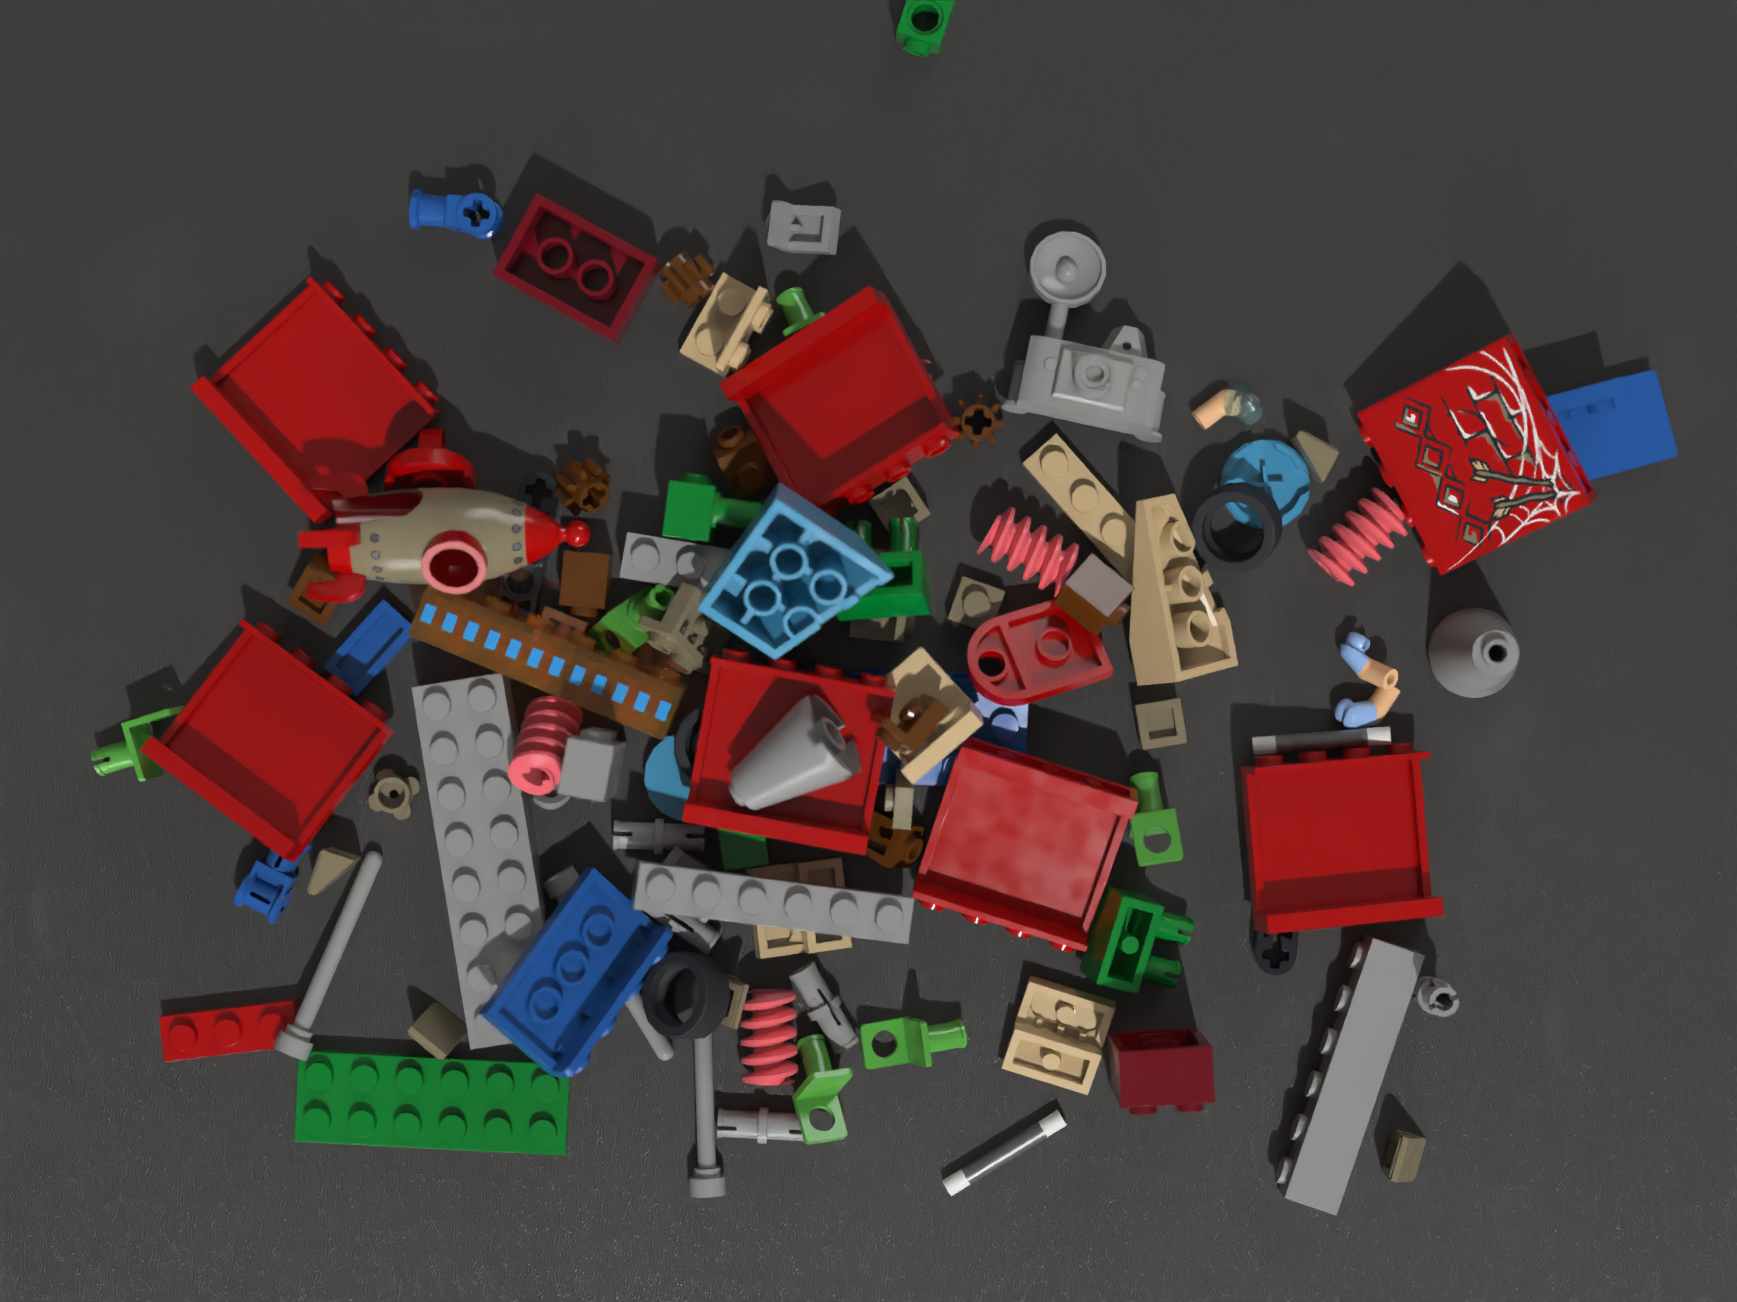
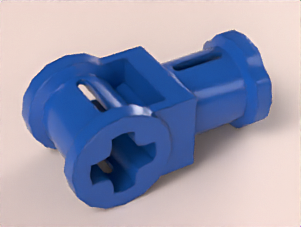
[409,188,505,240]
[233,842,313,925]

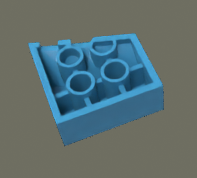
[697,482,894,660]

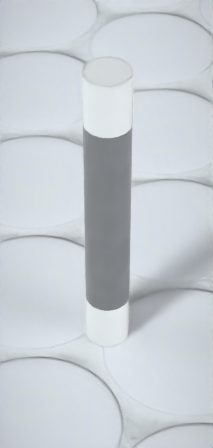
[1252,726,1391,755]
[942,1110,1067,1196]

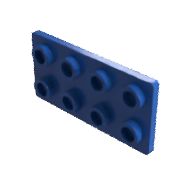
[1547,370,1678,480]

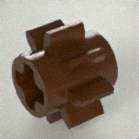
[659,251,716,308]
[953,394,1006,452]
[553,457,613,516]

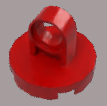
[384,428,477,492]

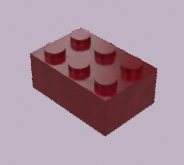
[492,193,662,346]
[1107,1027,1215,1115]

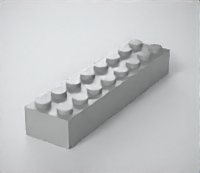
[411,672,549,1050]

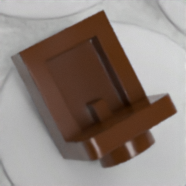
[709,423,779,500]

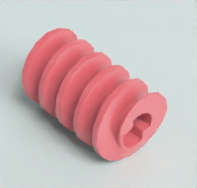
[1307,487,1408,587]
[976,507,1079,598]
[508,696,583,796]
[740,989,798,1086]

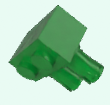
[662,473,762,544]
[836,517,930,621]
[1079,884,1194,994]

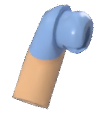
[1340,632,1399,690]
[1334,686,1401,729]

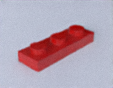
[159,999,298,1062]

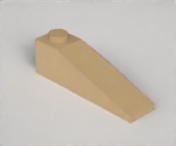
[1129,493,1238,686]

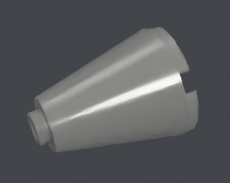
[1428,607,1519,698]
[729,695,861,810]

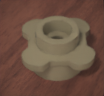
[368,768,420,820]

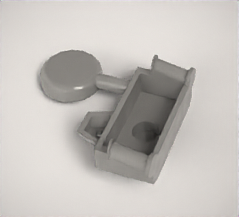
[1001,231,1166,443]

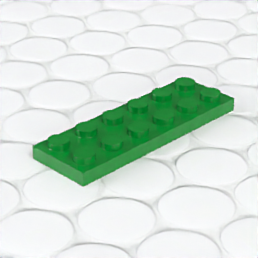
[294,1049,571,1156]

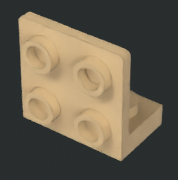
[679,273,774,378]
[885,647,983,784]

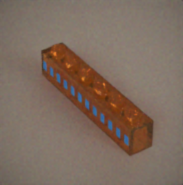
[408,584,688,740]

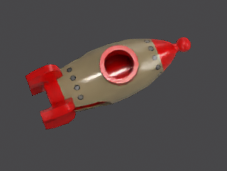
[299,472,591,603]

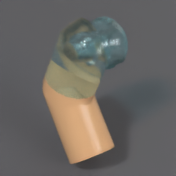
[1192,389,1263,430]

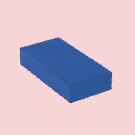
[323,599,420,697]

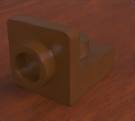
[287,548,341,627]
[869,694,949,753]
[864,806,926,868]

